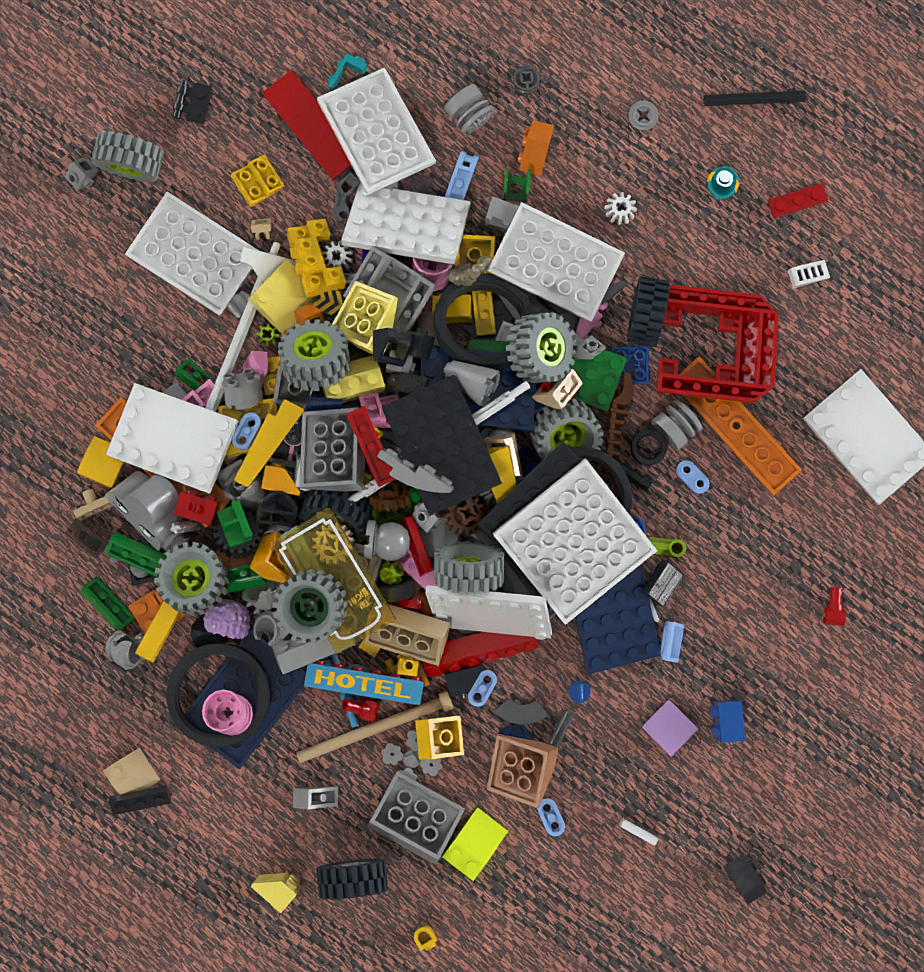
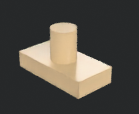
[73,489,113,521]

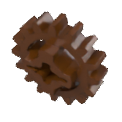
[369,480,411,512]
[443,498,485,536]

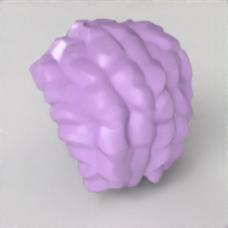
[203,599,251,639]

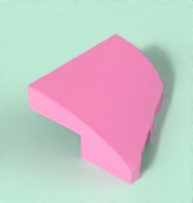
[243,350,267,387]

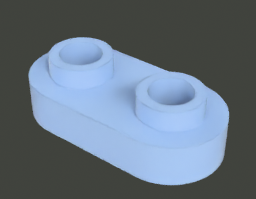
[232,413,262,450]
[676,461,709,494]
[468,670,497,707]
[537,798,565,836]

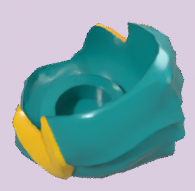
[707,166,739,200]

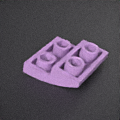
[642,700,698,757]

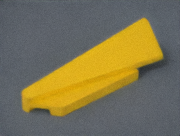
[234,399,304,487]
[487,447,516,503]

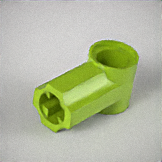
[649,537,686,557]

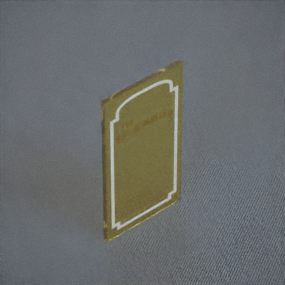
[270,507,397,654]

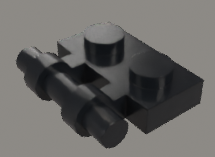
[173,80,212,124]

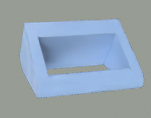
[658,621,684,663]

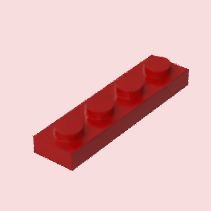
[346,406,396,487]

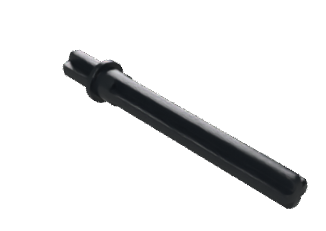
[703,89,806,106]

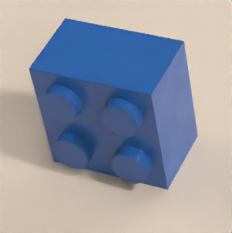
[710,699,745,743]

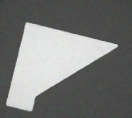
[240,247,296,283]

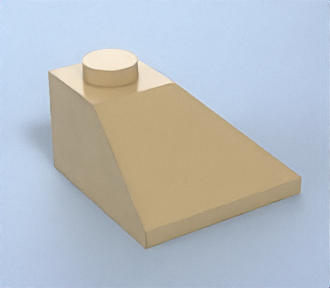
[103,748,160,794]

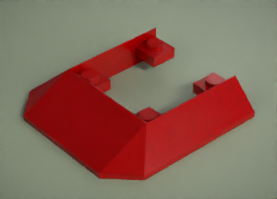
[656,285,779,403]

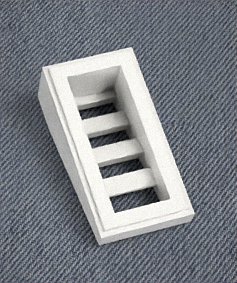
[788,260,830,289]

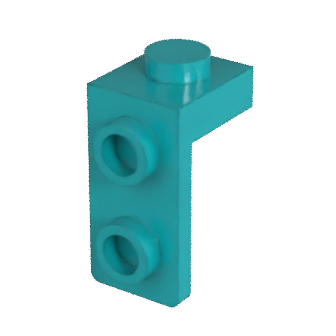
[328,53,367,91]

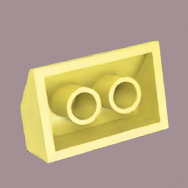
[322,356,385,407]
[251,873,301,913]

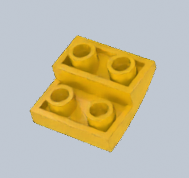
[231,155,285,208]
[77,436,125,488]

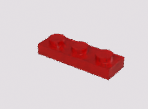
[768,183,828,219]
[400,516,433,577]

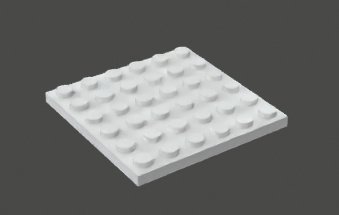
[492,459,657,625]

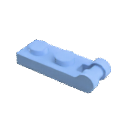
[445,151,479,200]

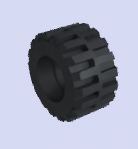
[213,506,263,559]

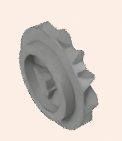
[629,101,659,131]

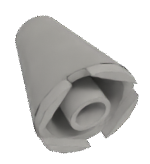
[443,360,500,407]
[223,469,268,515]

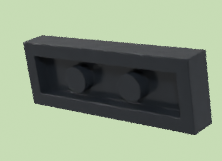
[109,785,171,815]

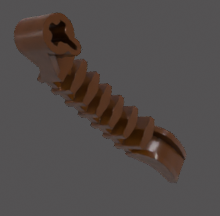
[601,372,633,501]

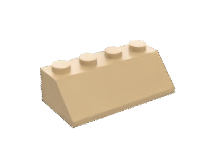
[365,601,450,666]

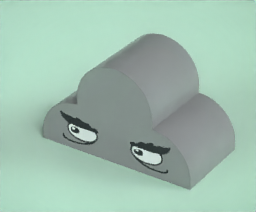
[104,471,186,551]

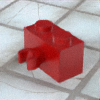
[174,490,221,526]

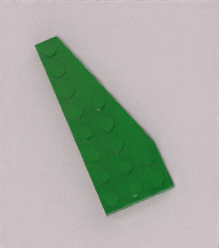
[467,339,627,413]

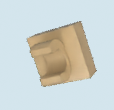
[251,218,272,240]

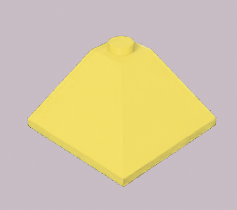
[247,259,317,334]
[331,281,398,354]

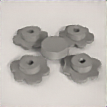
[381,730,442,781]

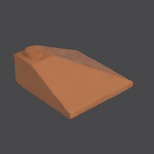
[487,734,559,808]

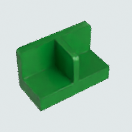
[217,499,253,547]

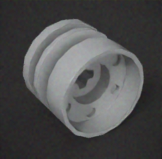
[444,84,495,135]
[651,399,703,451]

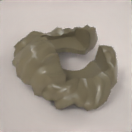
[447,255,491,286]

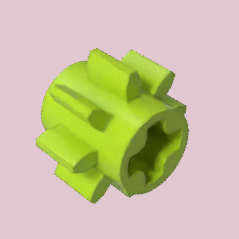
[256,323,280,348]
[380,561,404,585]

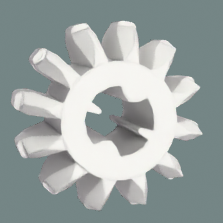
[604,192,637,225]
[321,241,353,271]

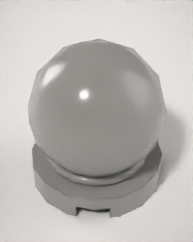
[364,520,411,561]

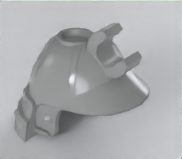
[242,579,283,614]

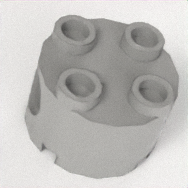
[222,369,264,410]

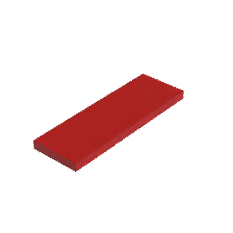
[262,70,352,180]

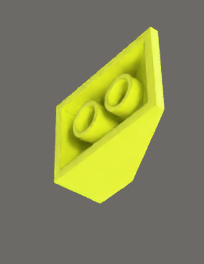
[442,807,508,881]

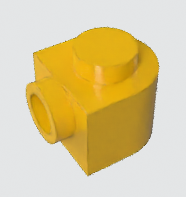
[396,655,419,677]
[414,925,437,951]

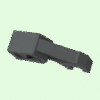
[332,172,361,224]
[536,296,579,329]

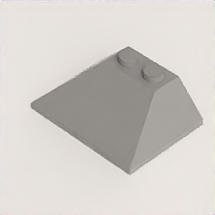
[343,246,436,332]

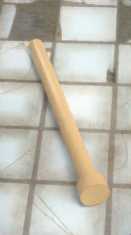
[296,691,454,763]

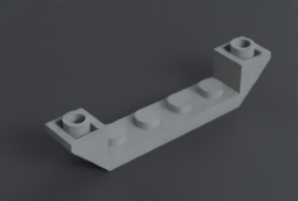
[518,287,606,359]

